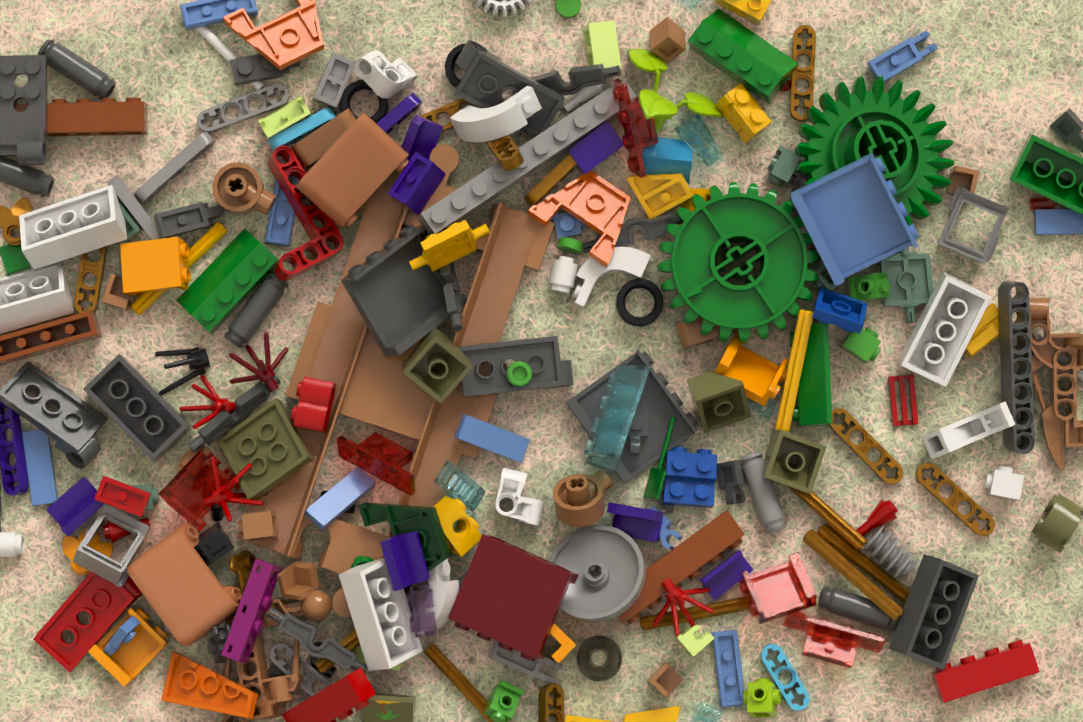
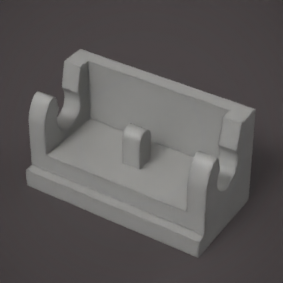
[312,52,355,109]

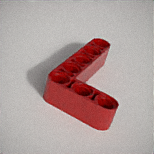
[268,145,344,281]

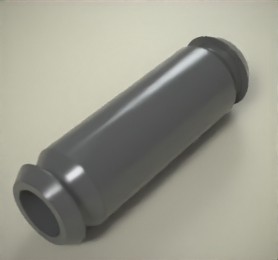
[38,39,116,99]
[0,156,54,197]
[224,272,288,349]
[818,586,900,632]

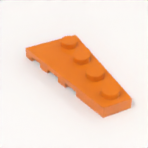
[161,651,258,719]

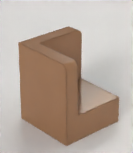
[650,17,686,63]
[946,166,979,195]
[102,274,133,311]
[277,561,320,600]
[648,662,683,698]

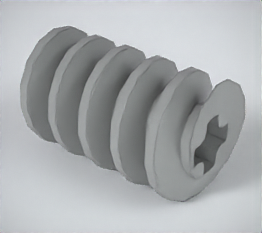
[864,525,919,579]

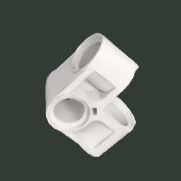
[354,50,418,99]
[495,467,545,527]

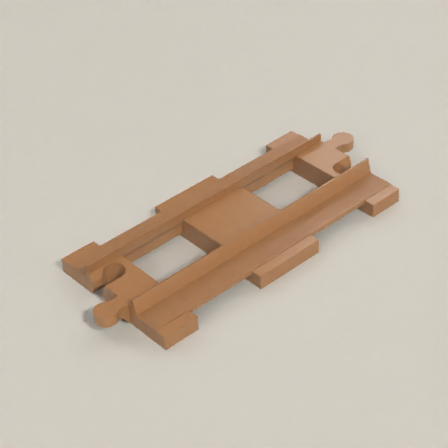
[237,144,555,618]

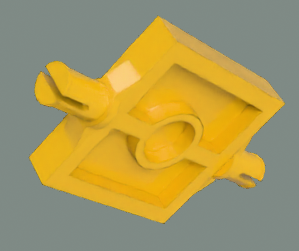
[409,220,490,272]

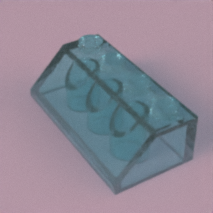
[583,365,651,473]

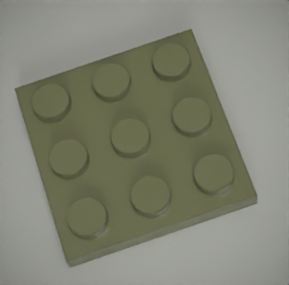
[217,398,313,500]

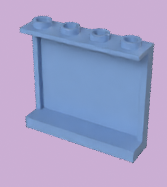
[790,153,919,286]

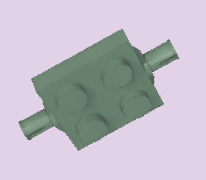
[879,247,933,323]

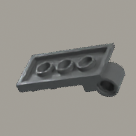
[454,40,565,137]
[0,55,47,166]
[458,336,574,397]
[0,361,108,469]

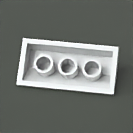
[19,185,127,270]
[0,261,74,334]
[898,272,992,387]
[339,558,423,671]

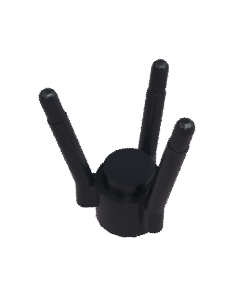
[155,347,211,395]

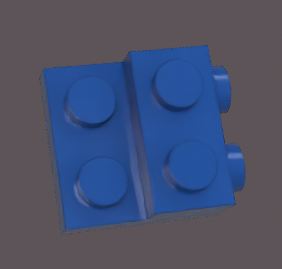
[812,287,868,334]
[663,447,717,508]

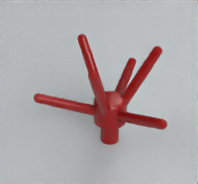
[179,375,235,429]
[204,458,263,522]
[653,578,714,637]

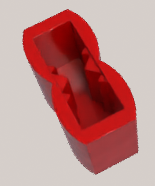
[291,376,336,433]

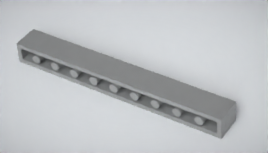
[418,78,638,235]

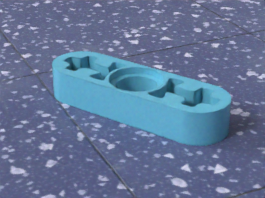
[268,107,336,151]
[760,644,810,711]

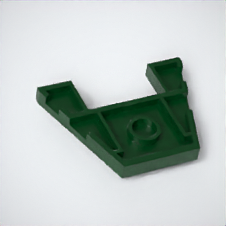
[358,502,451,589]

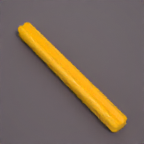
[131,222,227,315]
[775,310,813,432]

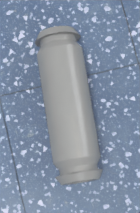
[740,451,787,534]

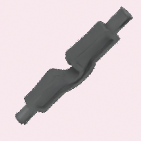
[513,64,621,96]
[582,212,683,253]
[440,262,463,332]
[188,375,281,453]
[266,607,368,673]

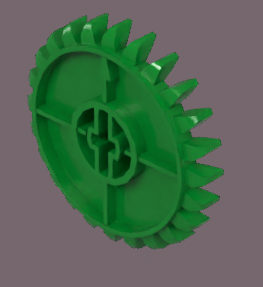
[795,76,954,226]
[657,182,820,344]

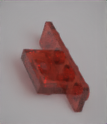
[612,79,658,178]
[337,432,415,496]
[783,611,885,668]

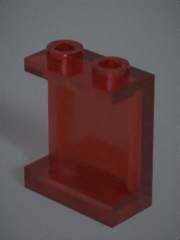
[159,449,241,531]
[739,552,817,624]

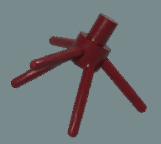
[229,332,289,392]

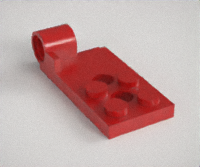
[33,572,142,672]

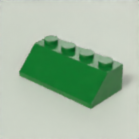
[688,9,798,104]
[1009,134,1083,215]
[176,229,279,334]
[789,323,832,427]

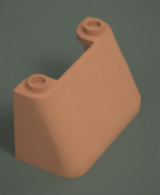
[295,113,409,228]
[127,522,243,646]

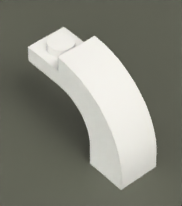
[450,86,542,142]
[572,247,651,309]
[922,401,1016,459]
[411,558,459,636]

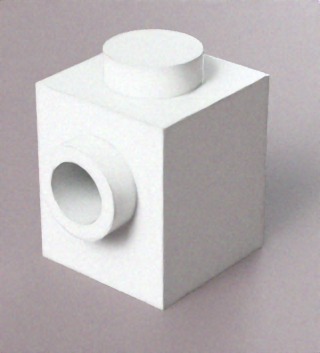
[984,466,1024,501]

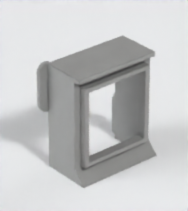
[939,186,1009,263]
[73,504,150,587]

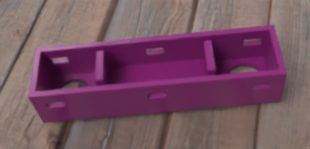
[221,559,282,663]

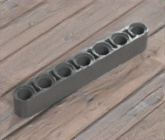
[998,280,1035,454]

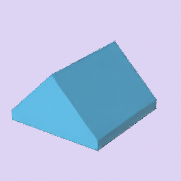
[640,136,693,185]

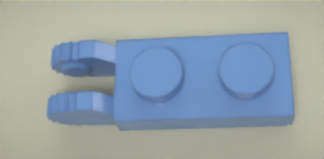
[867,31,938,82]

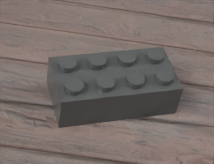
[83,354,192,462]
[888,554,979,670]

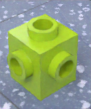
[743,678,781,718]

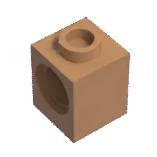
[238,511,278,541]

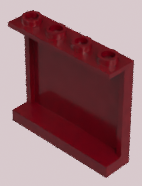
[448,534,579,662]

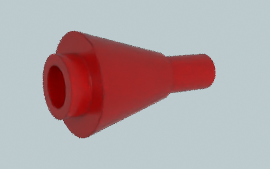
[856,499,898,537]
[102,518,150,543]

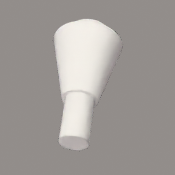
[562,84,605,113]

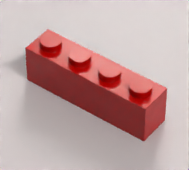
[931,639,1040,703]
[282,668,376,722]

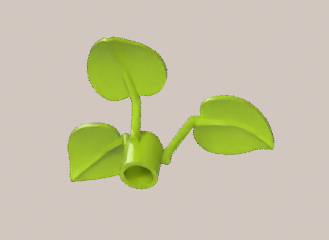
[628,49,723,132]

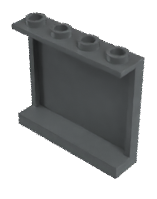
[341,225,467,357]
[565,350,698,484]

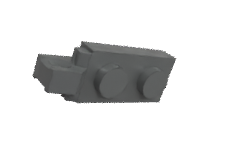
[230,54,301,86]
[153,202,225,239]

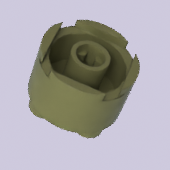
[1031,495,1083,553]

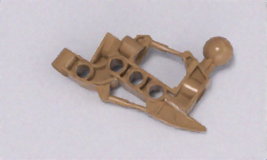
[1029,298,1083,471]
[222,582,332,722]

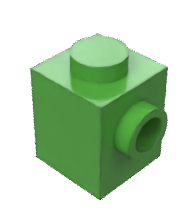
[840,327,881,364]

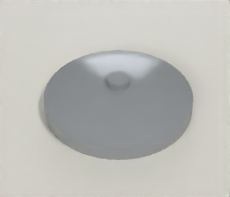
[548,525,646,623]

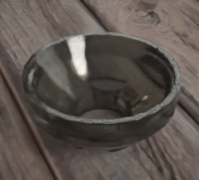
[576,635,622,682]

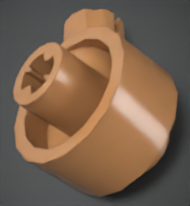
[212,162,277,216]
[553,470,613,527]

